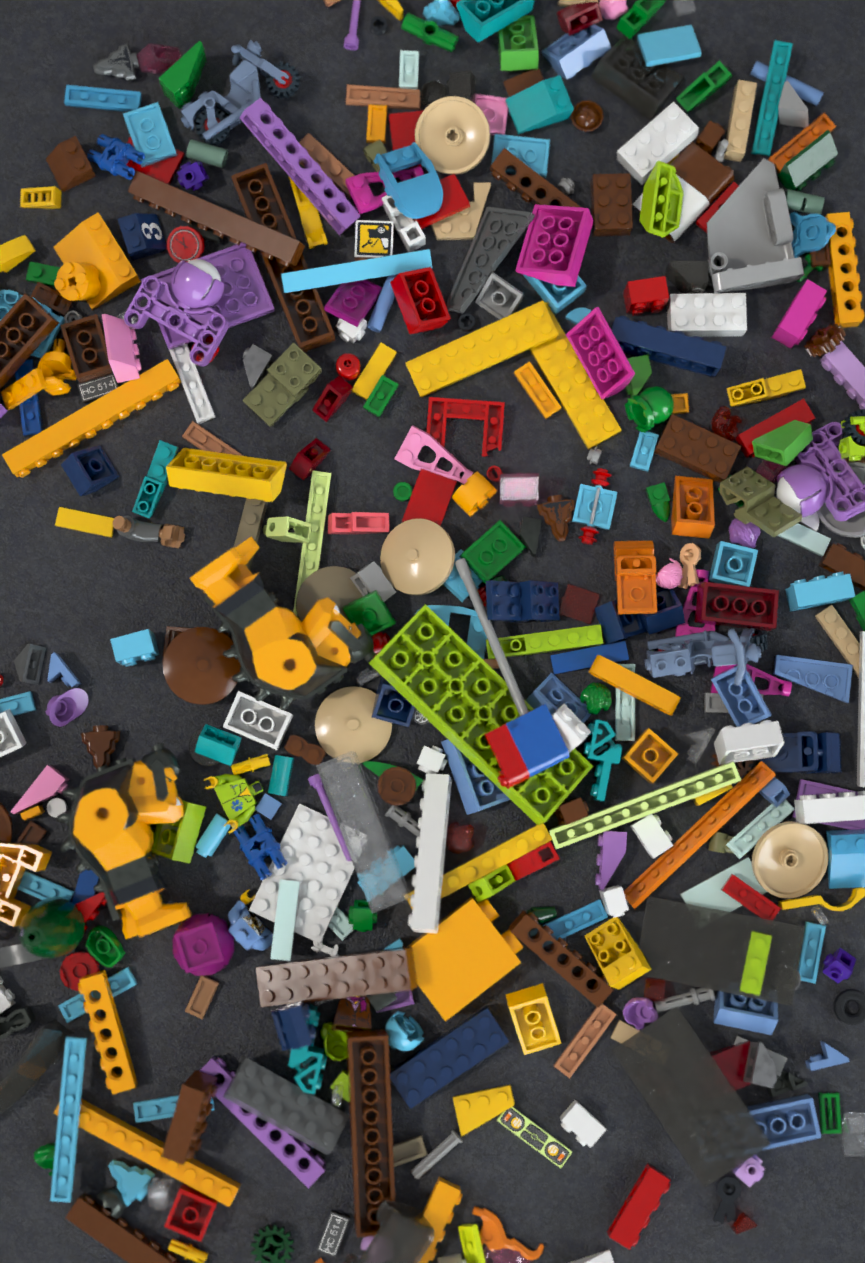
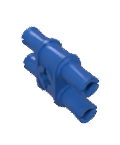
[87,134,145,180]
[233,814,288,880]

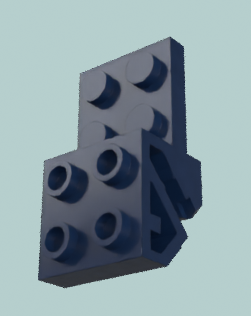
[486,580,560,623]
[760,732,841,774]
[271,1000,317,1051]

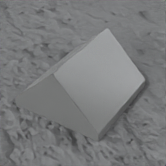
[778,81,809,128]
[475,272,524,320]

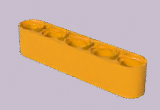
[588,655,681,716]

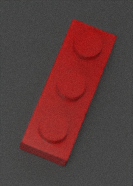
[721,874,781,924]

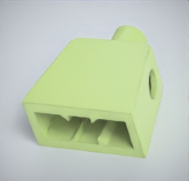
[263,517,311,543]

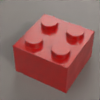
[623,276,669,316]
[164,1183,218,1242]

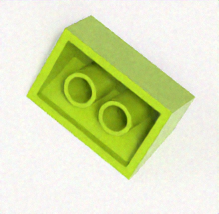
[152,800,206,864]

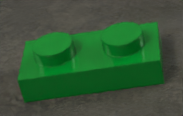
[26,262,60,287]
[363,375,399,418]

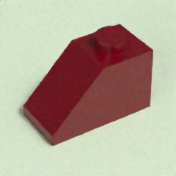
[556,2,603,36]
[312,376,353,422]
[289,438,331,480]

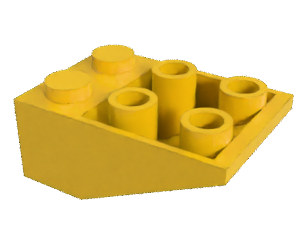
[585,917,651,990]

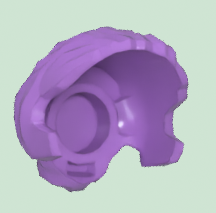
[729,518,760,548]
[623,997,659,1030]

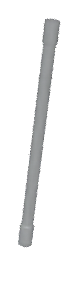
[454,558,529,716]

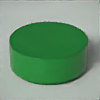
[393,482,412,502]

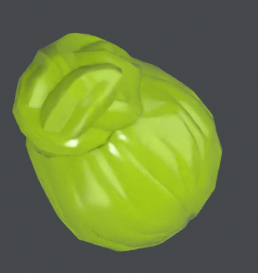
[320,1022,347,1061]

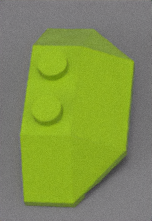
[639,161,684,238]

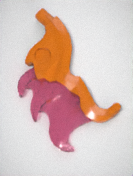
[472,1206,544,1263]

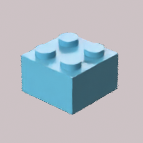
[708,541,758,587]
[110,629,160,667]

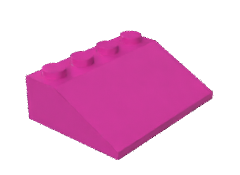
[516,204,593,287]
[566,307,635,400]

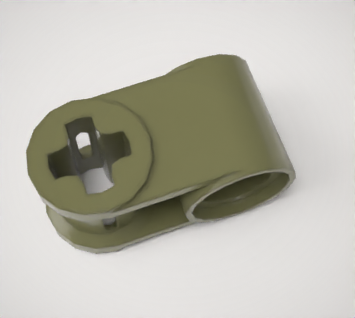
[363,139,387,172]

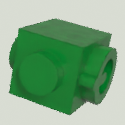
[349,900,377,932]

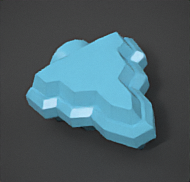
[423,0,460,26]
[108,1160,155,1207]

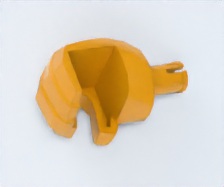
[37,339,77,396]

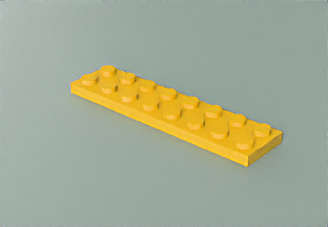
[405,300,559,398]
[529,302,621,450]

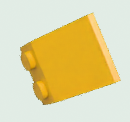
[506,983,562,1055]

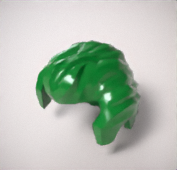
[580,682,612,715]
[34,1143,56,1176]

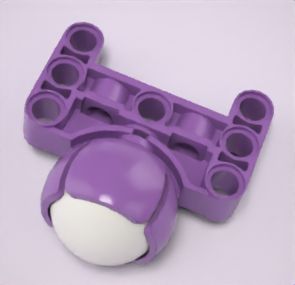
[124,259,229,367]
[776,422,865,521]

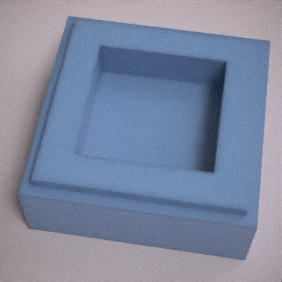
[255,793,282,820]

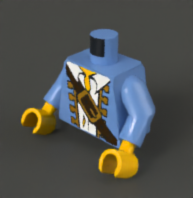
[228,889,273,951]

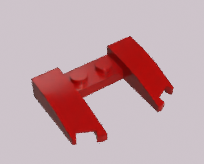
[427,397,505,457]

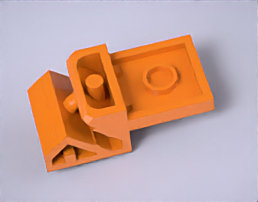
[613,541,657,614]

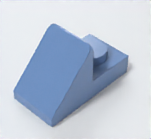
[47,652,82,688]
[805,1041,849,1071]

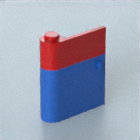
[484,704,569,789]

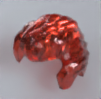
[711,406,742,441]
[446,822,475,854]

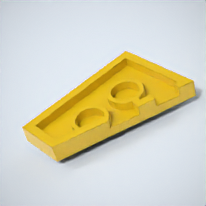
[452,1084,515,1137]

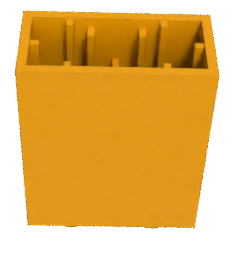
[407,897,524,1021]

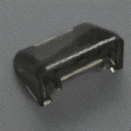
[344,1199,435,1263]

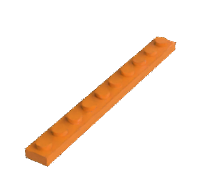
[623,761,776,909]

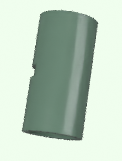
[186,139,228,168]
[785,189,825,214]

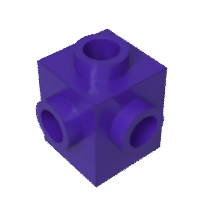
[177,162,210,191]
[822,948,856,984]

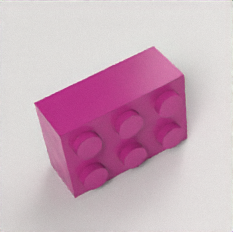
[771,279,827,349]

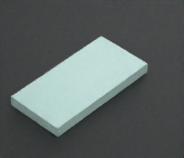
[680,857,767,929]

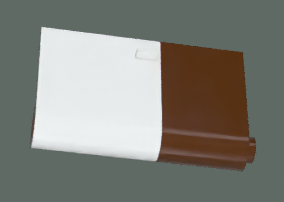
[632,142,734,243]

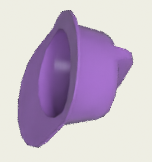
[45,688,88,727]

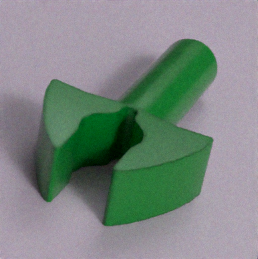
[797,254,823,283]

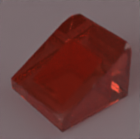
[731,1212,758,1234]

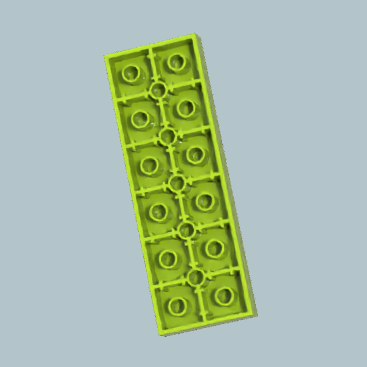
[369,604,593,825]

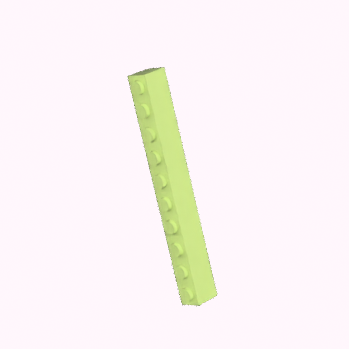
[549,761,741,849]

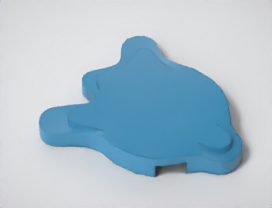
[790,212,836,258]

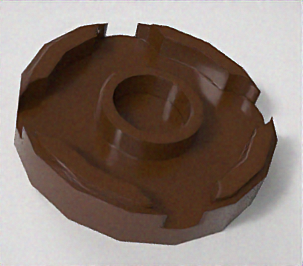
[377,767,416,806]

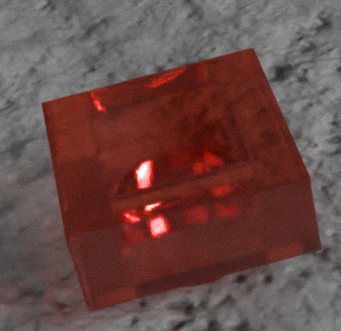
[644,978,665,1001]

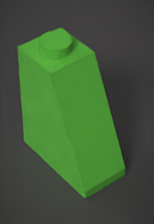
[752,420,813,466]

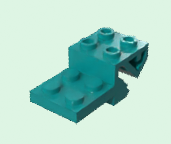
[582,720,622,801]
[288,1005,327,1094]

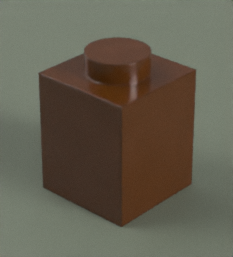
[695,121,725,154]

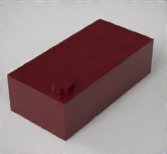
[695,582,779,631]

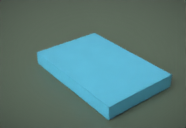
[637,25,701,66]
[123,102,177,167]
[492,134,550,178]

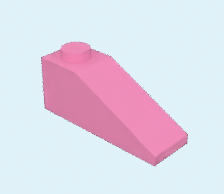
[11,765,69,814]

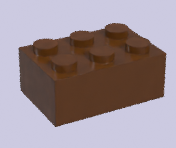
[591,173,633,236]
[60,314,113,383]

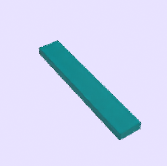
[751,40,793,157]

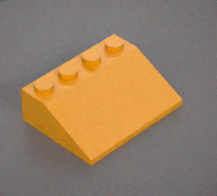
[54,212,141,310]

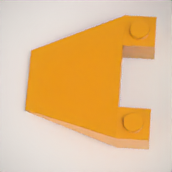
[0,842,52,927]

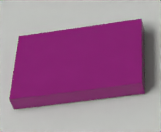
[324,280,382,327]

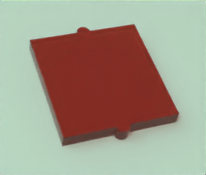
[559,584,600,624]

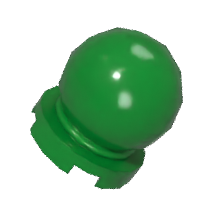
[625,386,674,432]

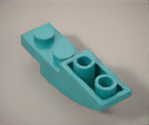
[132,440,179,519]

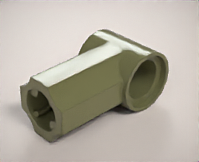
[708,832,747,856]

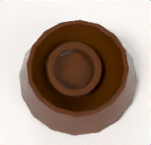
[571,100,603,132]

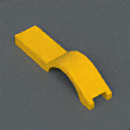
[289,177,328,249]
[778,887,865,911]

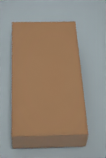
[185,976,220,1020]

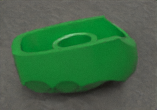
[85,925,125,968]

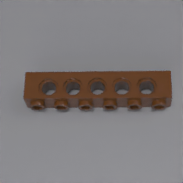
[490,148,594,218]
[508,910,613,1007]

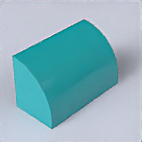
[195,724,242,766]
[268,755,294,796]

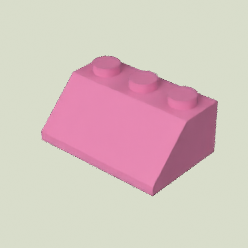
[102,314,142,383]

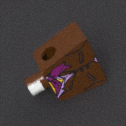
[331,996,371,1032]

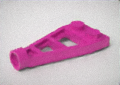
[345,166,424,214]
[675,570,715,646]
[710,664,792,697]

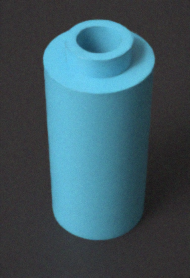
[195,813,231,858]

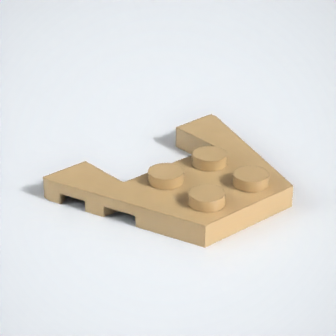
[431,183,491,240]

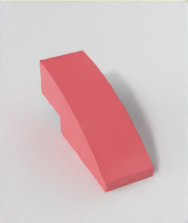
[328,512,389,534]

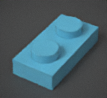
[629,431,659,472]

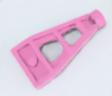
[395,425,473,484]

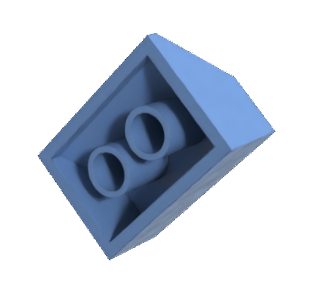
[541,24,611,79]
[711,665,771,727]
[525,672,591,723]
[714,978,778,1035]

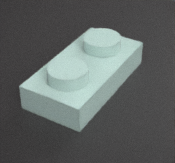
[399,50,419,90]

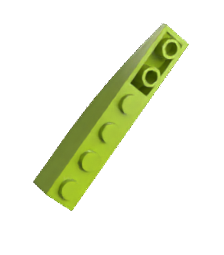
[486,624,603,659]

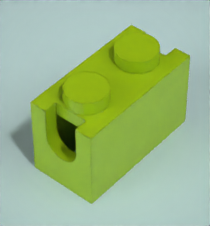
[468,864,515,903]

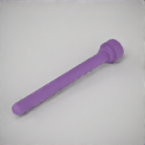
[344,0,361,50]
[308,773,353,862]

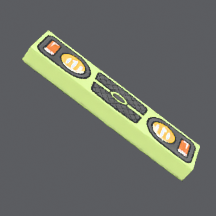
[497,1106,572,1168]

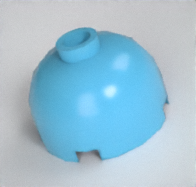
[385,1011,424,1051]

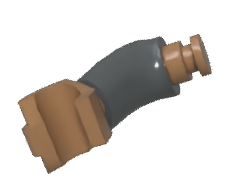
[113,516,185,548]

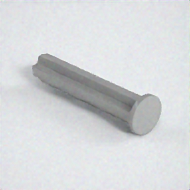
[411,1130,463,1179]

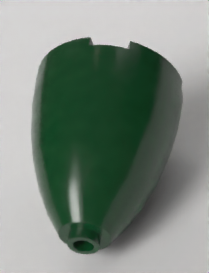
[19,897,85,958]

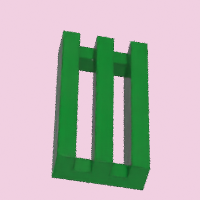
[818,1092,842,1134]

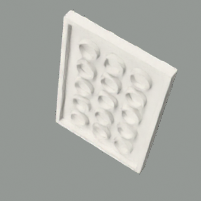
[249,804,370,944]

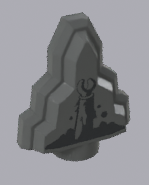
[93,43,140,81]

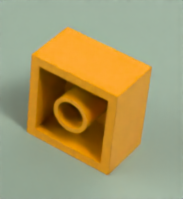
[621,728,678,784]

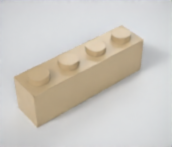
[724,80,757,162]

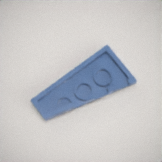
[773,655,853,703]

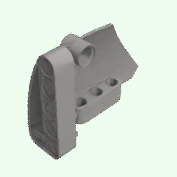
[707,158,804,293]

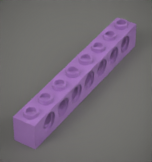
[240,98,361,236]
[200,1056,326,1188]

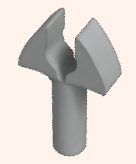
[715,139,729,162]

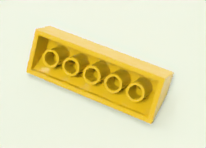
[166,448,287,502]

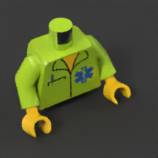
[204,774,264,834]

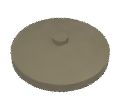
[296,566,363,623]

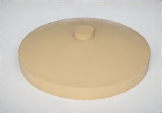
[415,96,490,175]
[380,519,455,595]
[315,686,392,764]
[752,821,828,898]

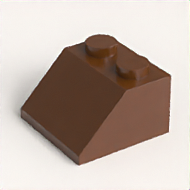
[46,136,96,192]

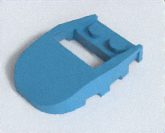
[374,142,443,219]

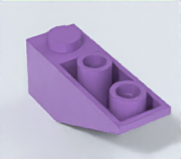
[595,831,627,890]

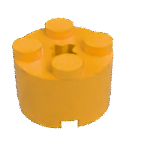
[54,262,101,301]
[452,471,498,517]

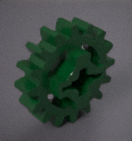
[251,1223,294,1263]

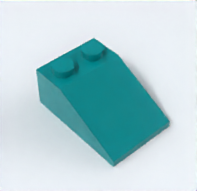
[505,75,574,134]

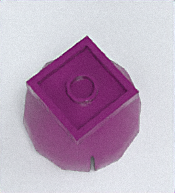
[172,913,235,976]

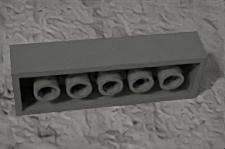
[223,1058,349,1155]

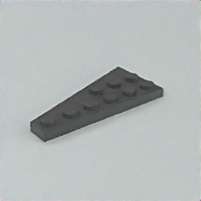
[446,207,535,313]

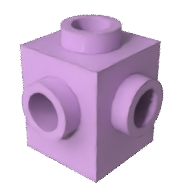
[731,1153,765,1187]

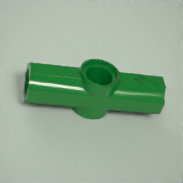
[401,13,458,53]

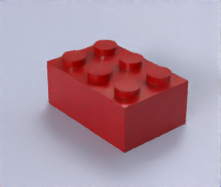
[390,267,451,334]

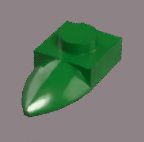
[646,482,670,522]

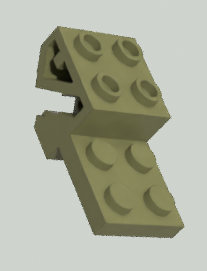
[242,342,322,428]
[719,467,802,537]

